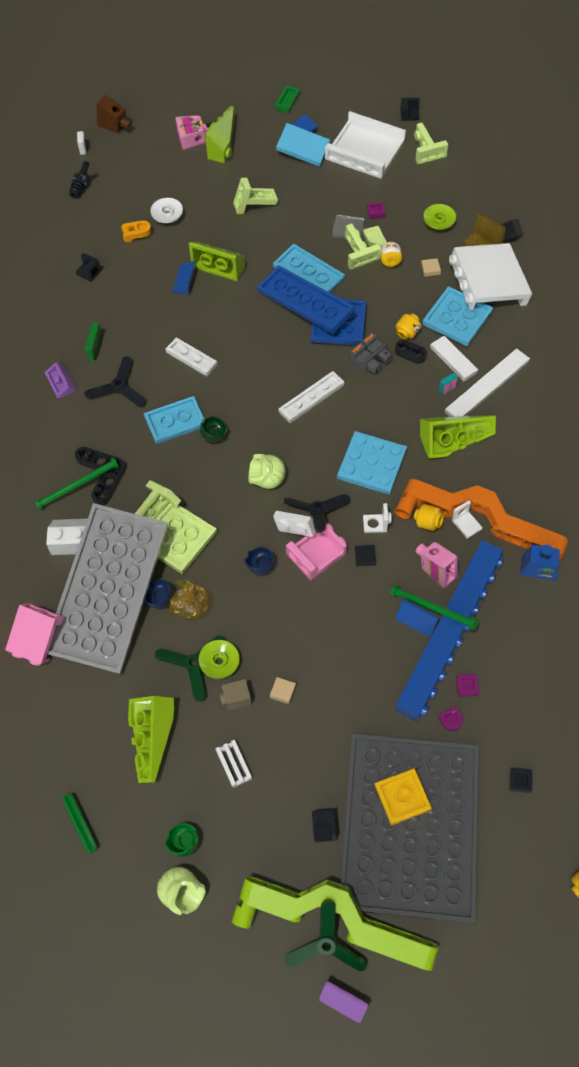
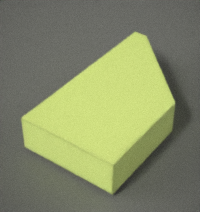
[363,226,387,247]

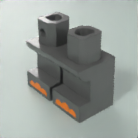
[349,332,392,374]

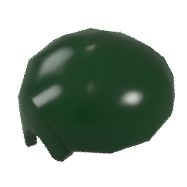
[200,416,227,443]

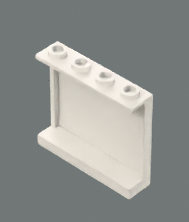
[325,111,406,179]
[449,243,532,310]

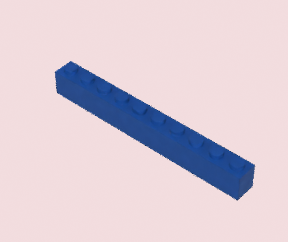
[395,540,504,722]

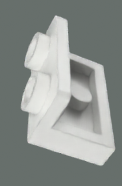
[273,511,316,537]

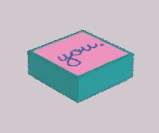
[438,373,458,396]

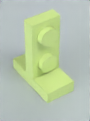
[414,123,448,164]
[233,178,278,214]
[345,223,381,270]
[135,480,181,519]

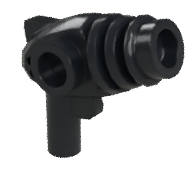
[69,161,90,198]

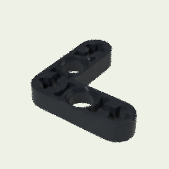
[75,447,125,506]

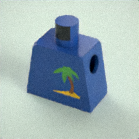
[520,545,560,581]

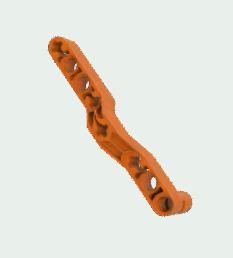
[394,479,568,560]

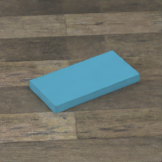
[273,244,346,293]

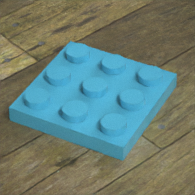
[422,286,493,347]
[337,431,407,495]

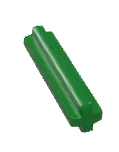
[62,793,98,854]

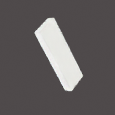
[430,336,478,381]
[166,337,218,376]

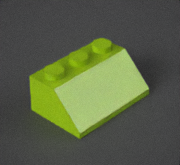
[189,242,245,281]

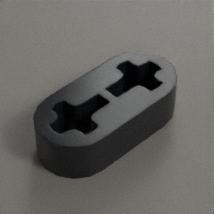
[395,339,427,364]

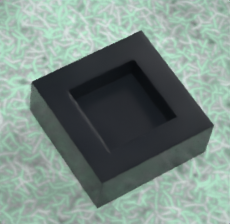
[354,545,376,567]
[509,768,532,793]

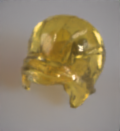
[168,580,209,619]

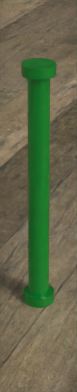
[35,458,119,510]
[390,585,479,631]

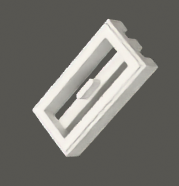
[215,740,252,788]

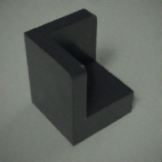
[400,97,420,121]
[497,219,523,241]
[76,253,101,282]
[312,810,336,843]

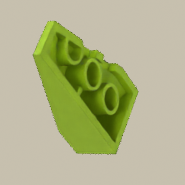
[205,106,235,164]
[420,415,496,458]
[128,696,174,783]

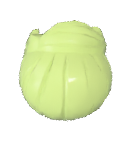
[248,454,286,489]
[157,867,206,915]

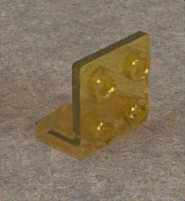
[463,212,506,247]

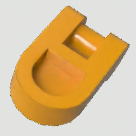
[121,221,151,242]

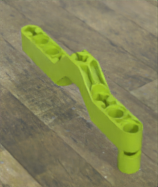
[231,876,439,971]

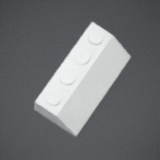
[46,519,88,555]

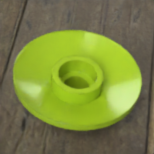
[423,204,456,230]
[199,640,239,679]

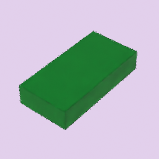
[275,85,300,113]
[85,322,102,361]

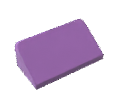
[45,362,77,399]
[319,981,369,1023]

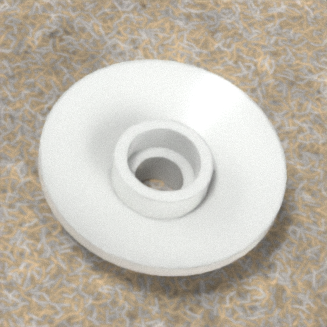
[151,198,183,223]

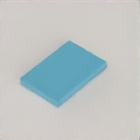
[276,123,330,167]
[143,396,204,444]

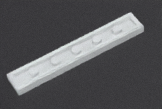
[445,348,530,417]

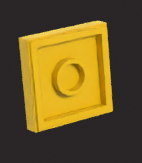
[374,768,432,826]

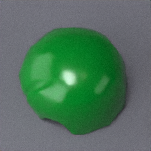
[164,823,199,857]

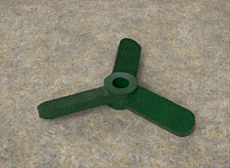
[155,635,225,702]
[285,899,367,971]

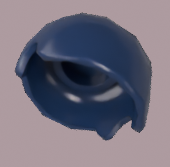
[244,547,275,575]
[145,579,174,609]

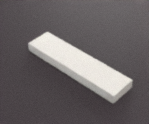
[279,371,345,423]

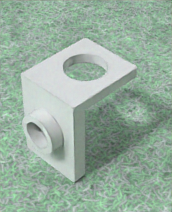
[451,501,482,539]
[363,503,391,533]

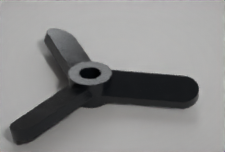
[84,356,146,407]
[284,494,350,533]

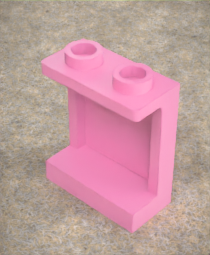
[286,523,347,580]
[5,603,64,666]

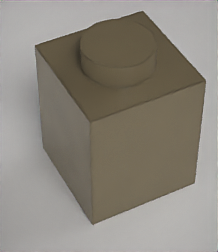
[219,679,252,711]

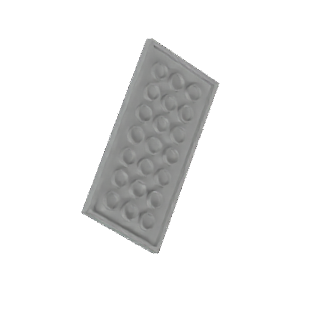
[47,503,168,675]

